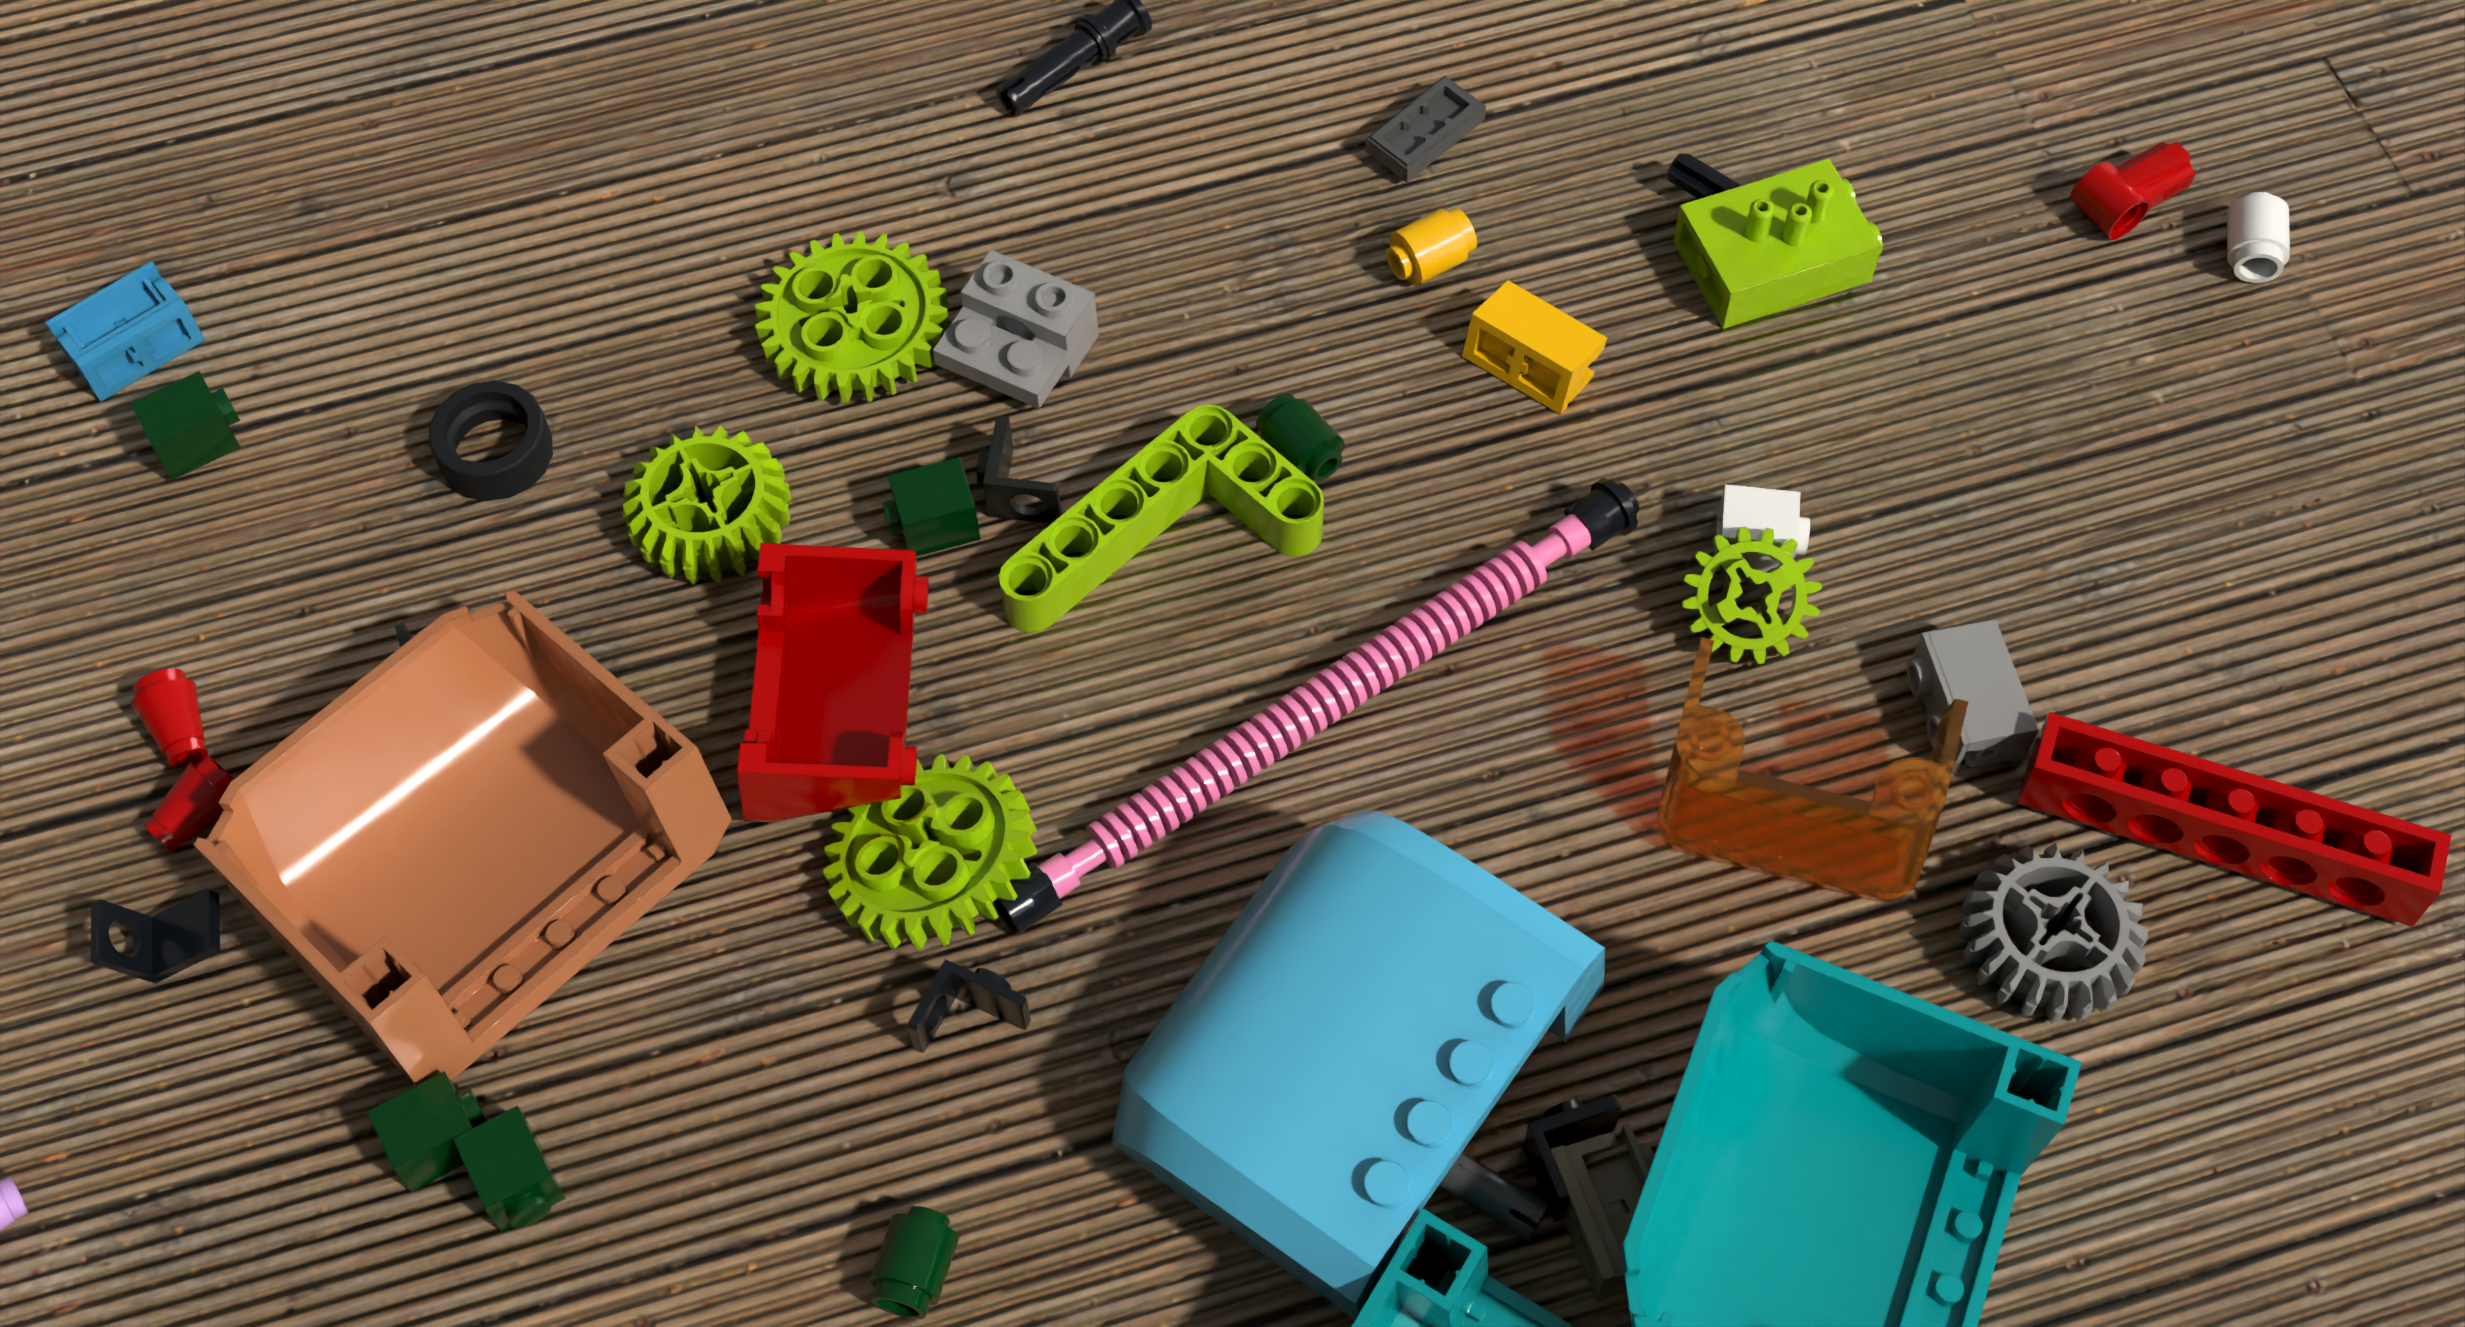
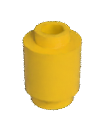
[1386,208,1477,286]

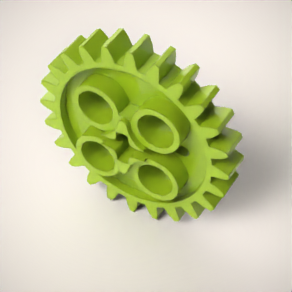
[755,231,950,404]
[823,754,1037,950]

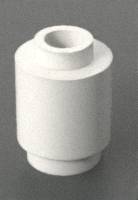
[2227,192,2290,283]

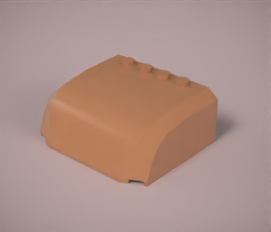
[194,589,732,1085]

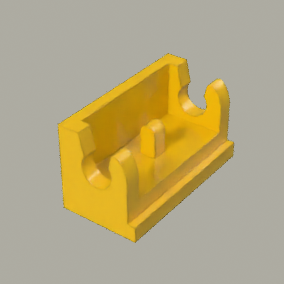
[1462,280,1607,415]

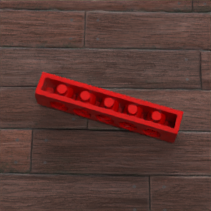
[2017,712,2452,927]

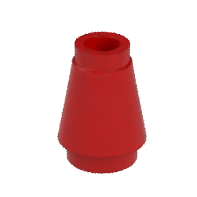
[132,668,208,768]
[144,755,235,852]

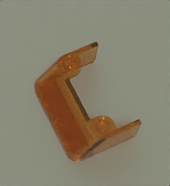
[1656,637,1968,903]

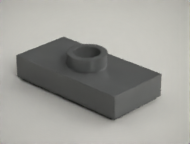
[1366,75,1486,182]

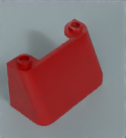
[737,543,929,822]

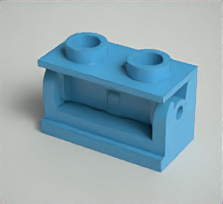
[45,261,205,402]

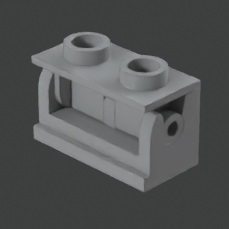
[1906,619,2039,775]

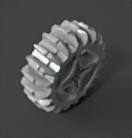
[1959,843,2149,1024]

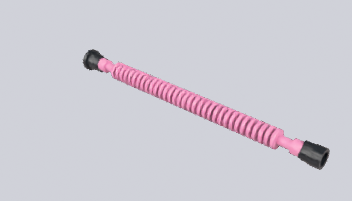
[993,478,1639,935]

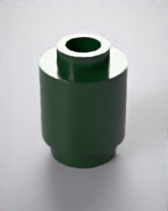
[1256,393,1344,482]
[870,1206,959,1319]

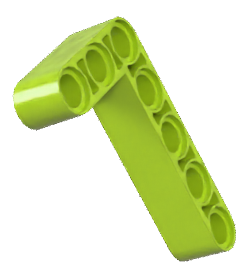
[999,404,1324,633]

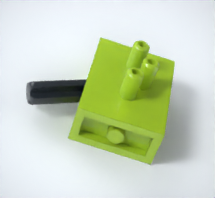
[1667,153,1883,329]

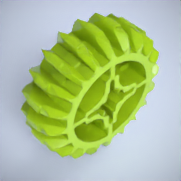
[622,425,792,585]

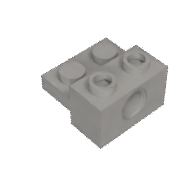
[933,249,1099,409]

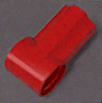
[2070,141,2196,240]

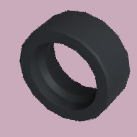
[429,380,553,501]

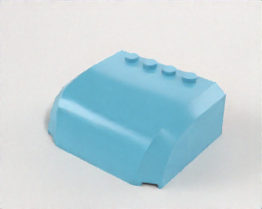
[1111,810,1605,1320]

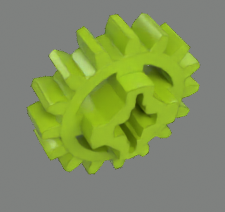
[1680,527,1822,664]

